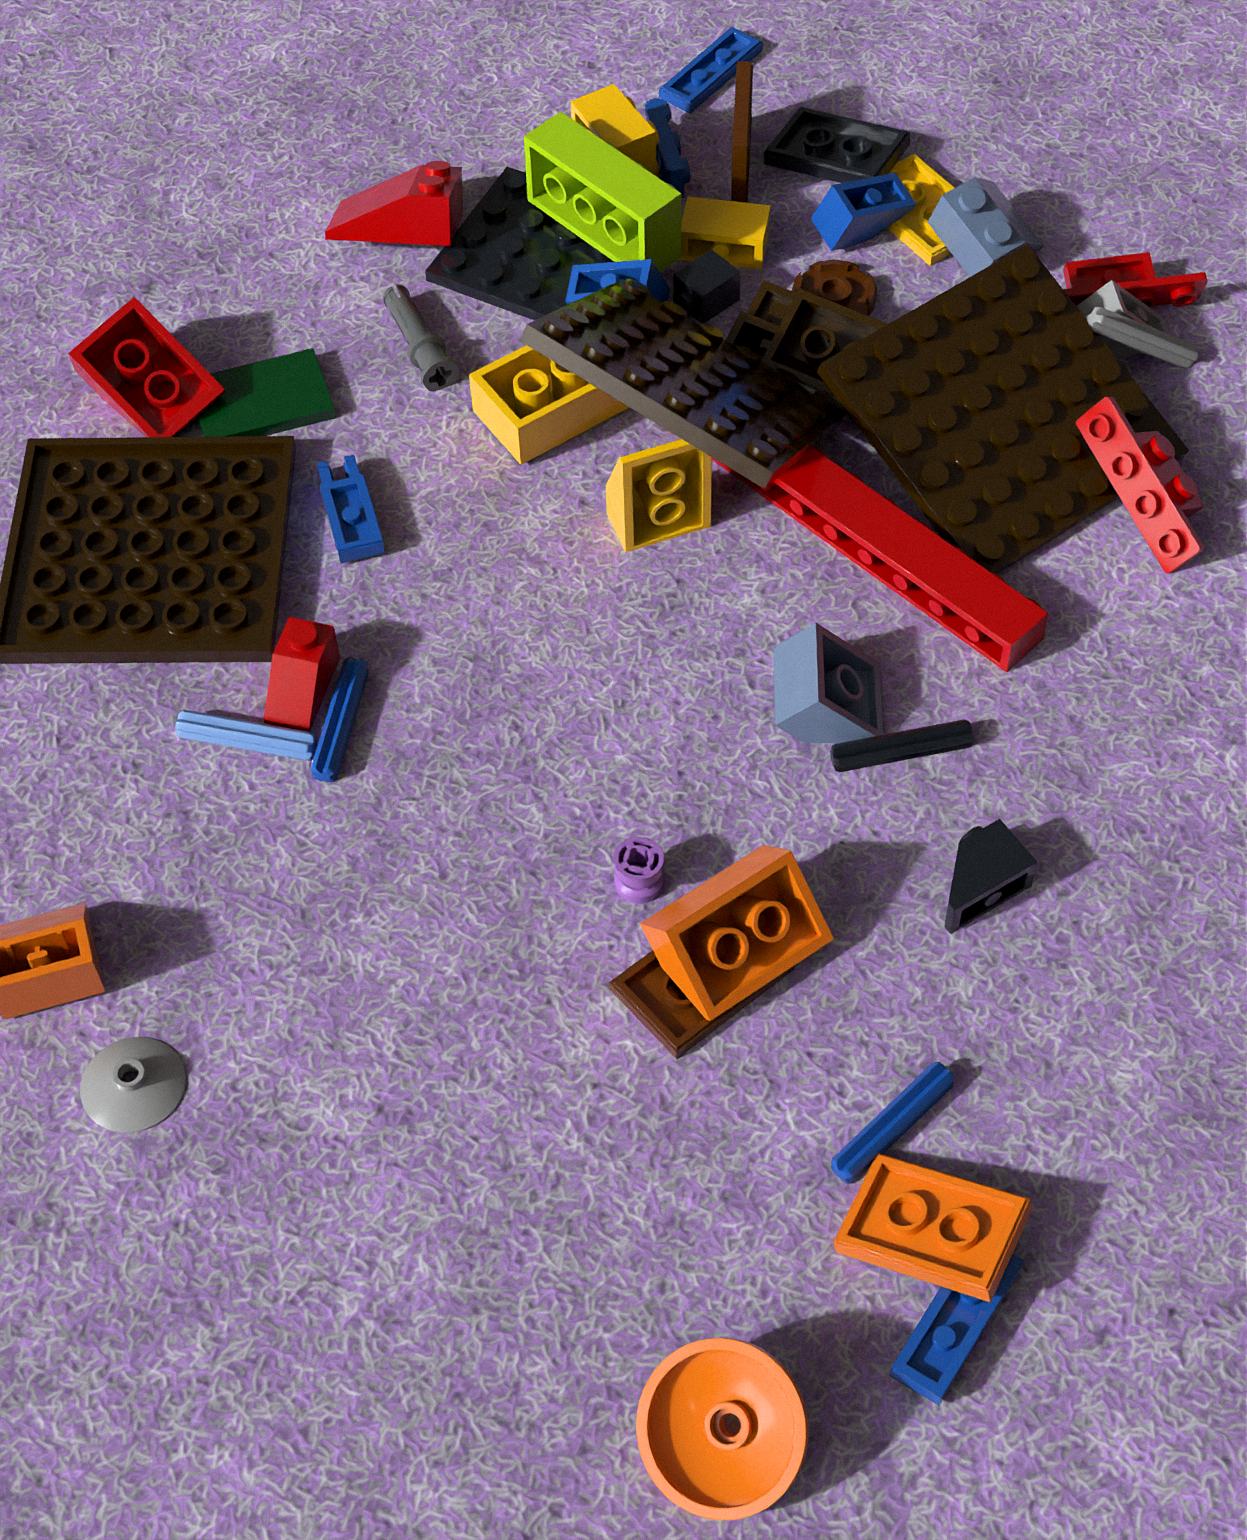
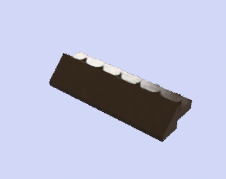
[726,280,888,397]

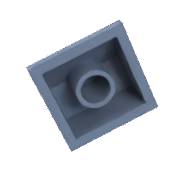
[928,177,1043,277]
[773,623,884,743]

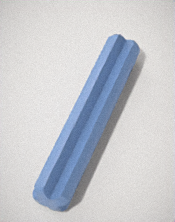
[175,710,317,760]

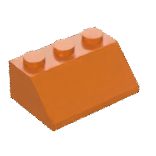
[640,845,834,1021]

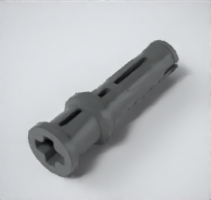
[383,285,459,392]

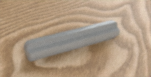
[1086,307,1199,369]

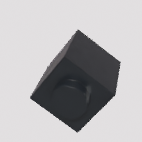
[673,249,741,324]

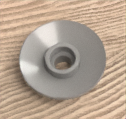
[80,1037,186,1133]

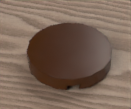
[792,259,877,316]

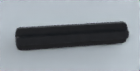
[830,719,974,772]

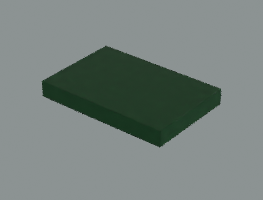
[198,348,336,437]

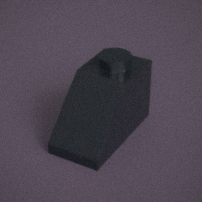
[944,819,1037,934]

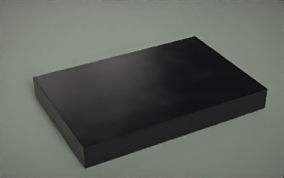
[764,107,910,183]

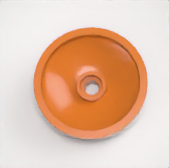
[636,1337,809,1520]

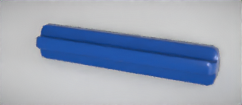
[311,657,369,782]
[831,1062,955,1184]

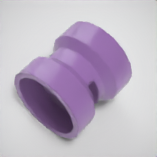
[613,837,664,904]

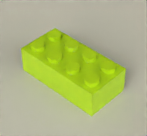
[524,111,681,272]

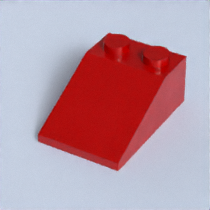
[325,161,463,246]
[68,297,226,437]

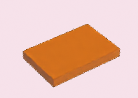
[833,1153,1033,1303]

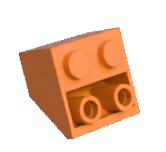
[0,902,105,1020]

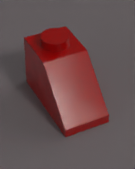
[264,617,340,732]

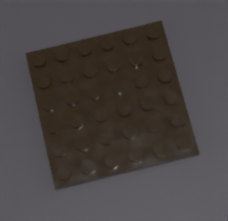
[817,244,1189,574]
[519,279,846,489]
[0,436,296,664]

